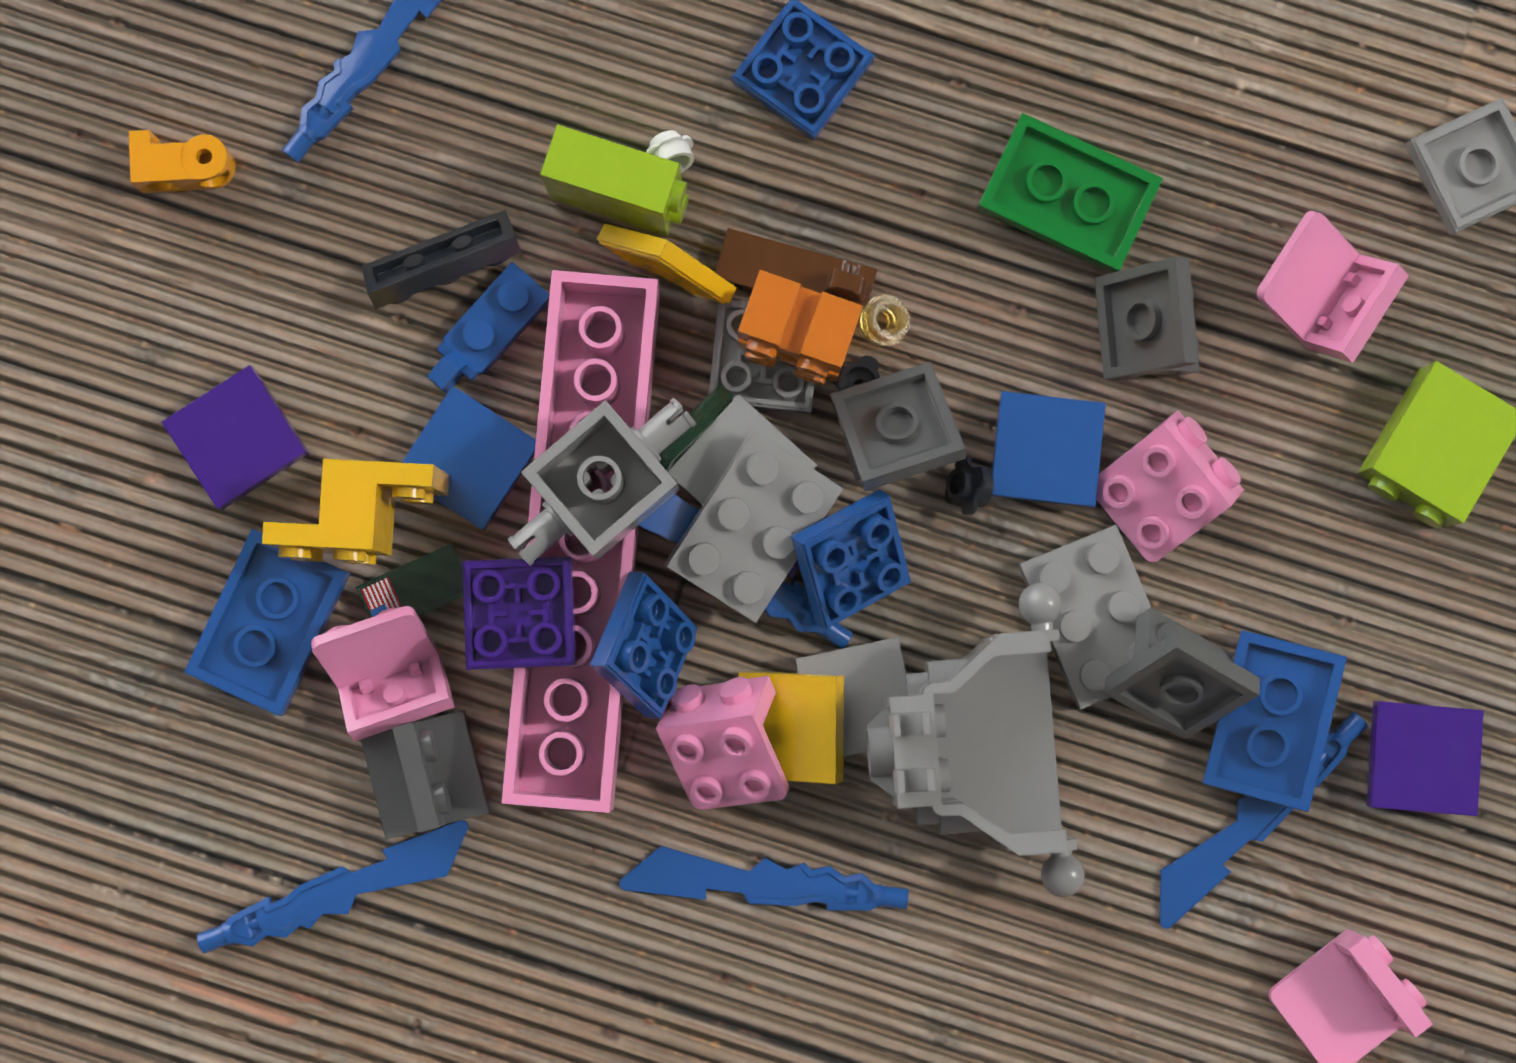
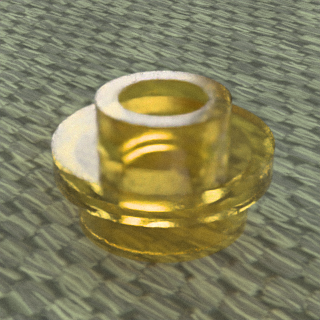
[859,294,910,347]

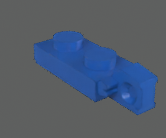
[427,262,550,394]

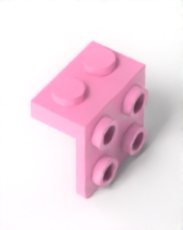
[1257,211,1409,363]
[1096,410,1244,562]
[311,606,454,742]
[656,676,789,810]
[1268,929,1433,1063]

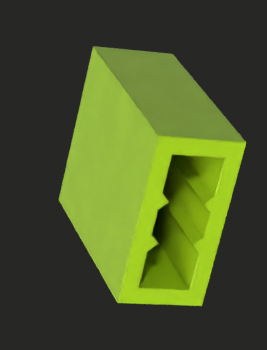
[540,124,689,236]
[1358,361,1516,529]

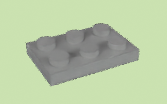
[665,429,844,623]
[1018,525,1151,710]

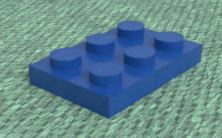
[184,529,351,716]
[1202,630,1347,812]

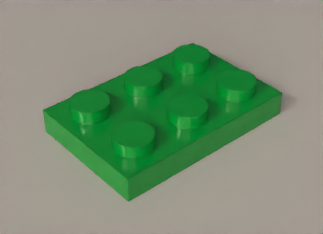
[976,113,1163,273]

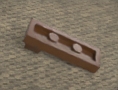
[715,228,877,322]

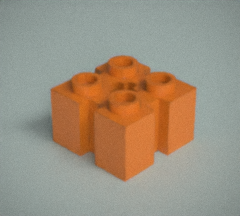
[738,270,863,386]

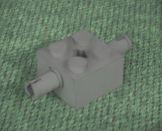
[507,397,696,566]

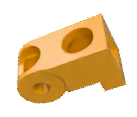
[128,130,236,193]

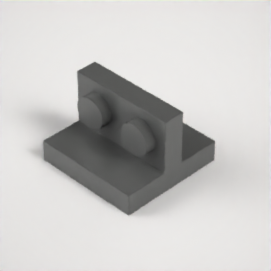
[1095,256,1200,380]
[830,361,966,491]
[1105,607,1260,739]
[361,710,491,840]

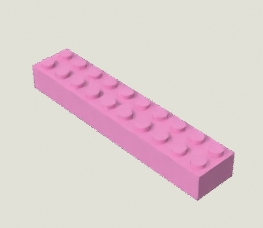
[501,270,661,813]

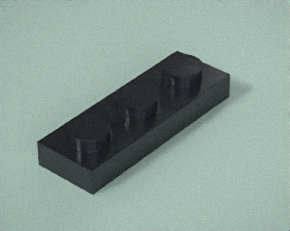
[361,210,522,309]

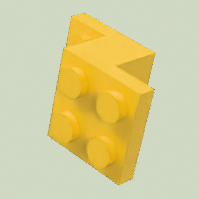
[262,459,450,565]

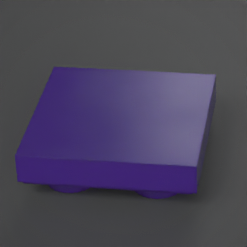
[161,365,310,510]
[462,557,576,670]
[1366,701,1484,816]

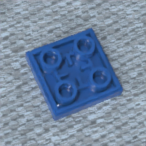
[731,0,875,141]
[401,386,536,531]
[991,391,1106,508]
[791,489,911,630]
[590,572,698,719]

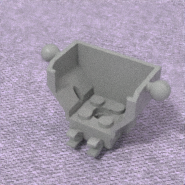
[866,583,1085,897]

